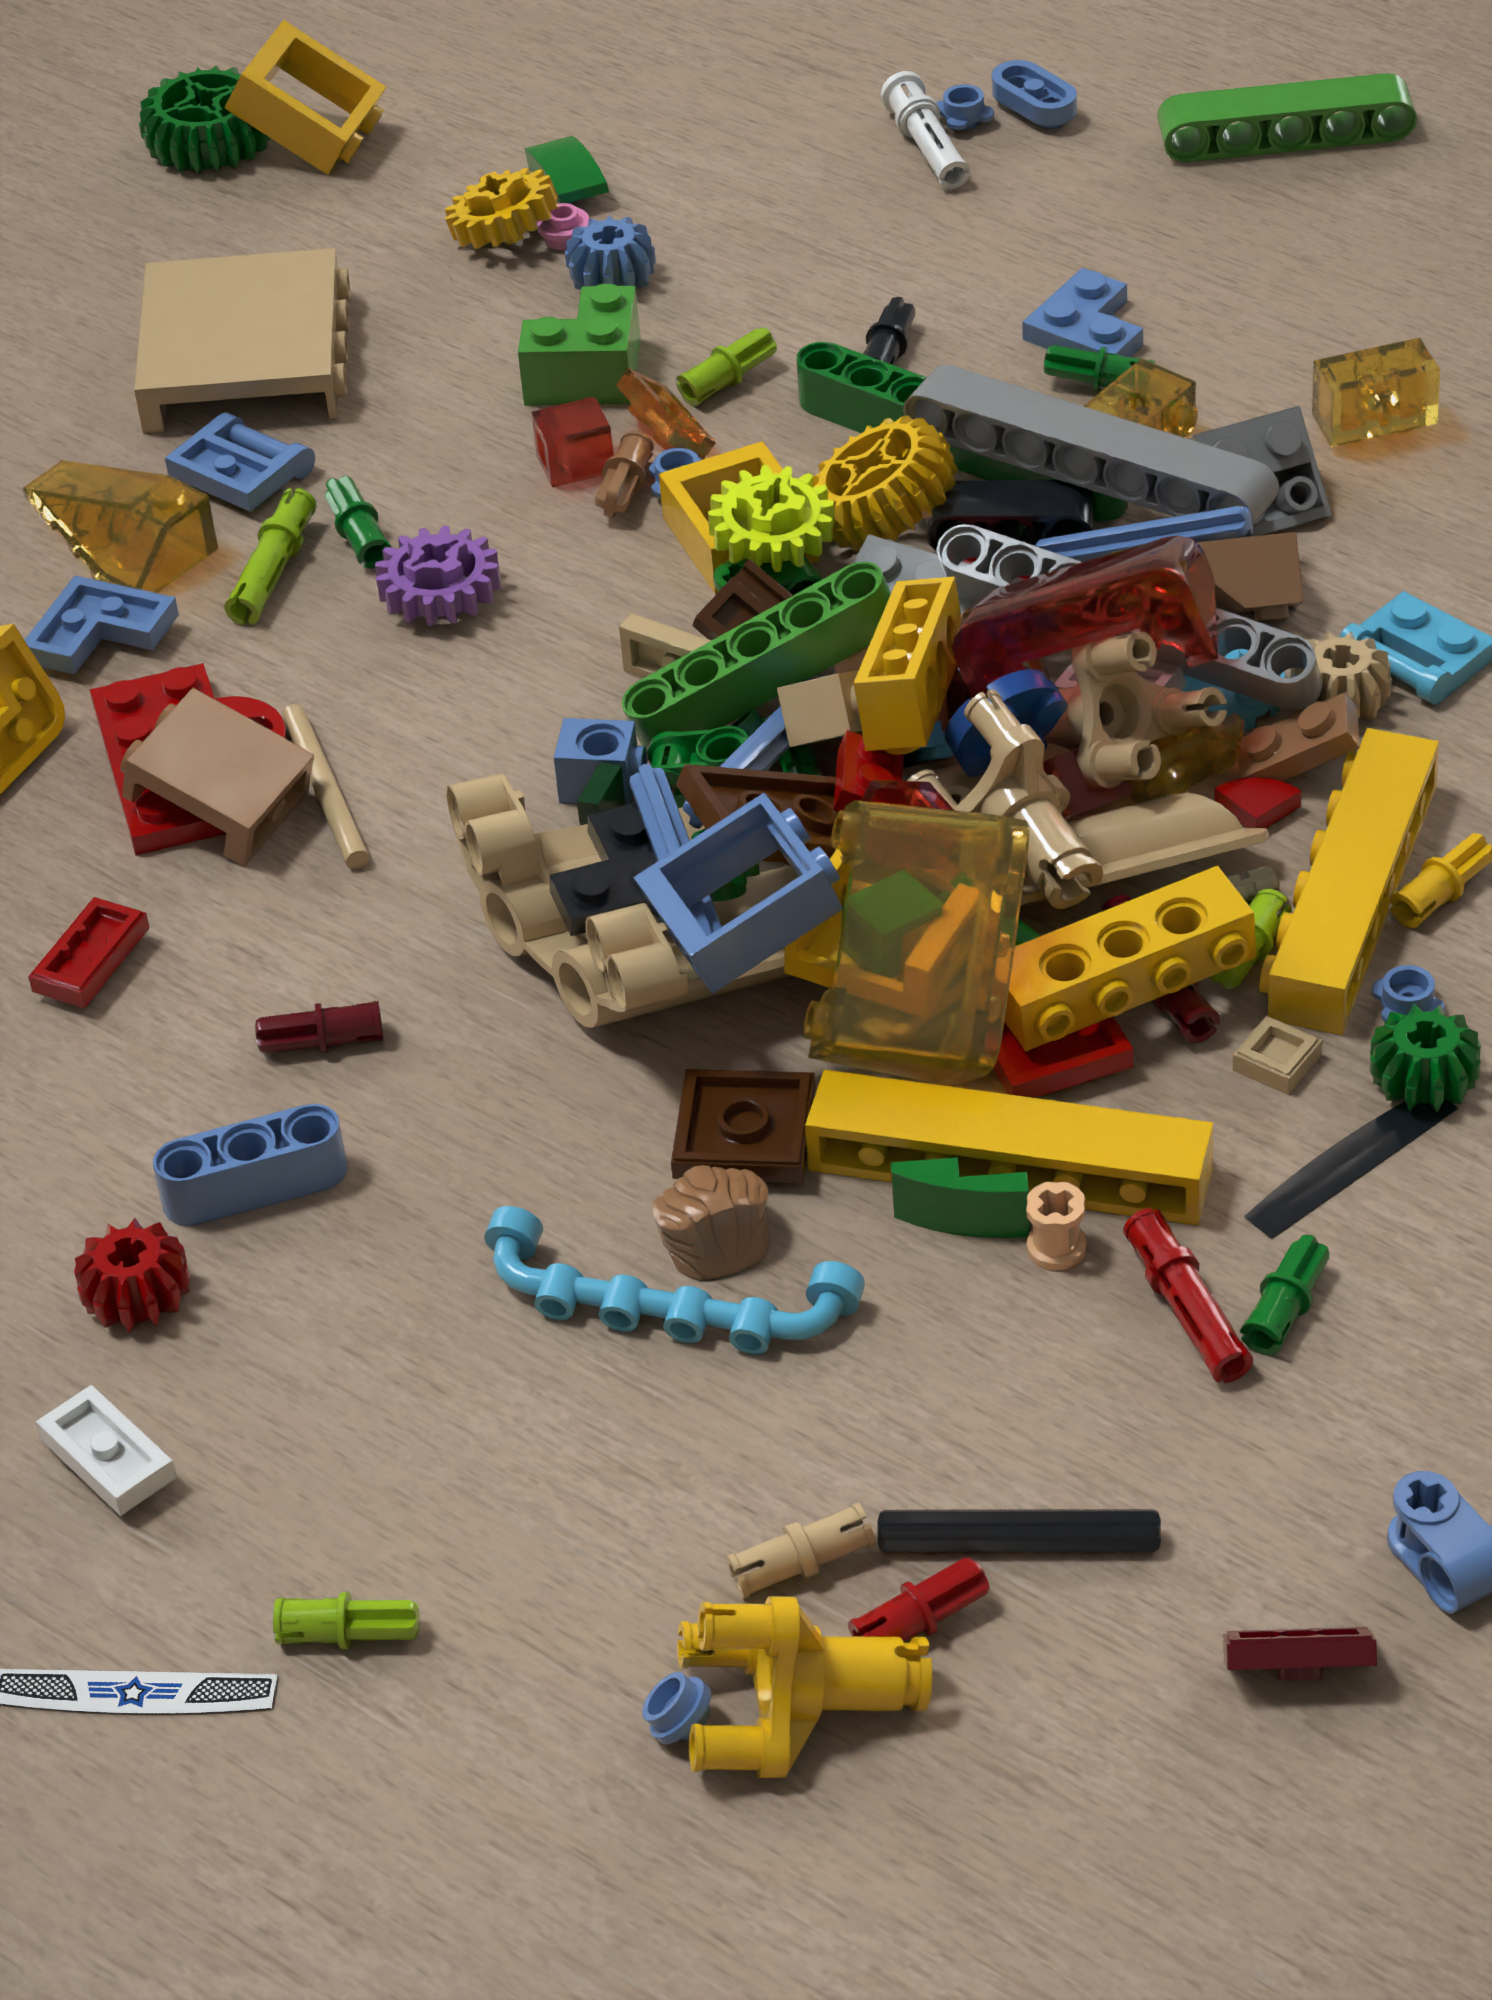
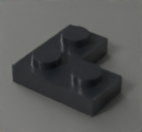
[550,803,657,936]

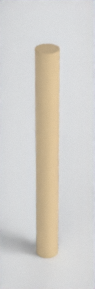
[282,704,369,870]

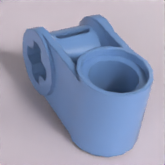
[1387,1471,1492,1614]

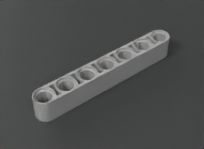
[903,365,1280,525]
[937,524,1322,711]

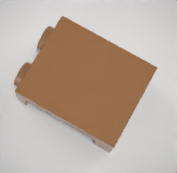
[120,688,314,867]

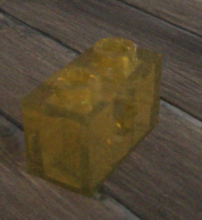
[1312,337,1440,447]
[1084,358,1198,438]

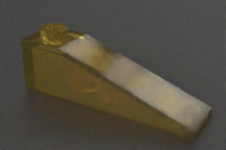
[23,460,218,593]

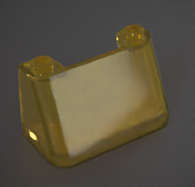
[803,801,1030,1087]

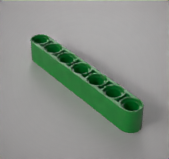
[796,342,1128,521]

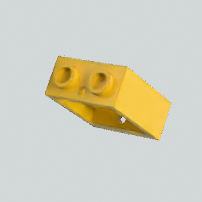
[224,19,386,175]
[659,441,820,594]

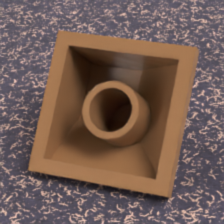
[1166,532,1304,622]

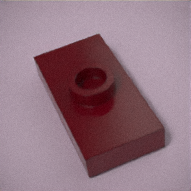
[1223,1627,1377,1681]

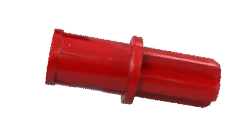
[848,1557,990,1643]

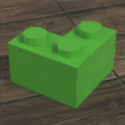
[518,284,641,405]

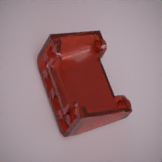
[951,536,1218,698]

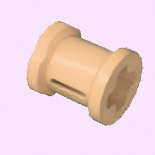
[1026,1182,1087,1271]

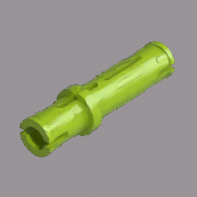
[224,488,317,625]

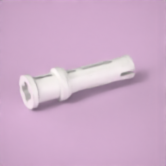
[880,71,970,190]

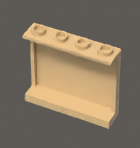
[134,248,351,434]

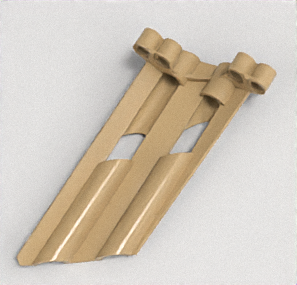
[446,743,1269,1028]

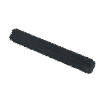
[877,1509,1161,1552]

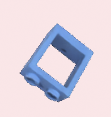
[634,793,844,994]

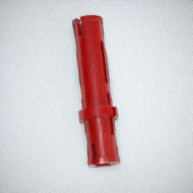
[1123,1208,1253,1383]

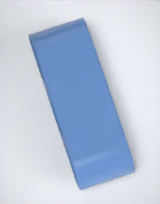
[153,1104,347,1226]

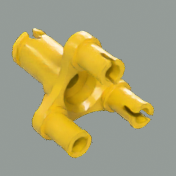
[677,1596,932,1778]

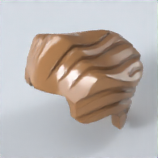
[652,1165,770,1280]

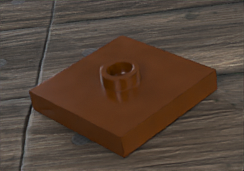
[671,1069,816,1183]

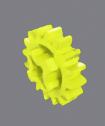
[708,465,834,572]

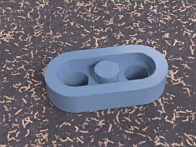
[991,60,1077,129]

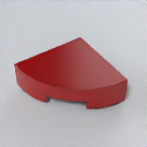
[1214,777,1302,828]

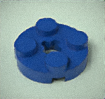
[945,669,1068,777]

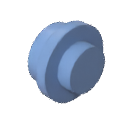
[642,1672,711,1744]

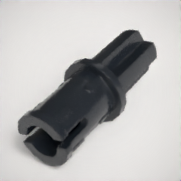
[863,297,916,365]

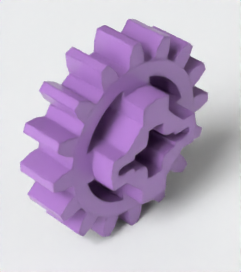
[375,526,501,626]

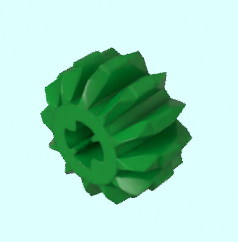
[1370,1003,1481,1113]

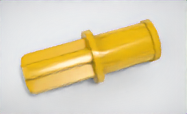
[1389,833,1492,928]

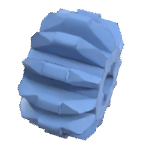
[565,215,656,290]

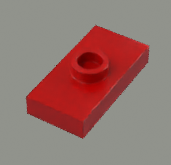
[28,897,150,1008]

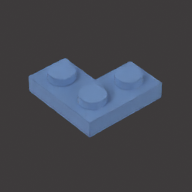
[1022,268,1143,357]
[25,576,179,675]

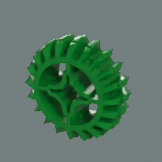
[139,66,271,174]

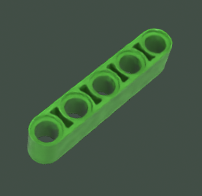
[1157,73,1417,162]
[621,561,891,756]

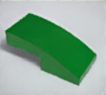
[524,136,609,204]
[891,1157,1030,1238]

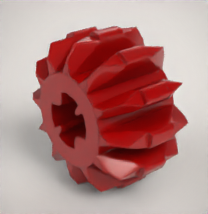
[74,1218,190,1333]

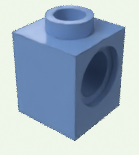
[554,718,648,805]

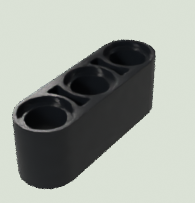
[927,480,1095,552]

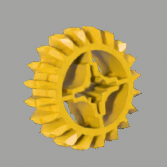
[813,415,958,551]

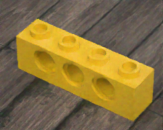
[853,576,966,755]
[986,865,1257,1052]

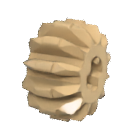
[1290,631,1392,720]

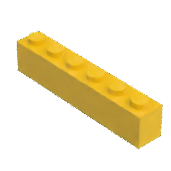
[1259,728,1439,1036]
[805,1069,1213,1226]

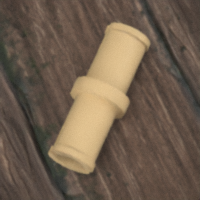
[726,1502,876,1599]

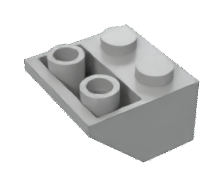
[1188,406,1332,537]

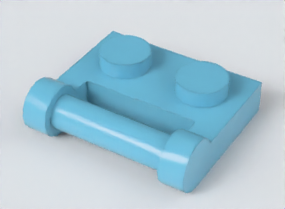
[1339,591,1492,705]

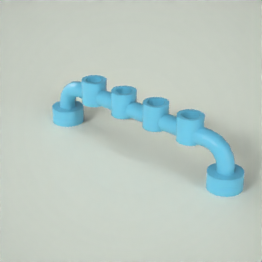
[484,1206,865,1355]

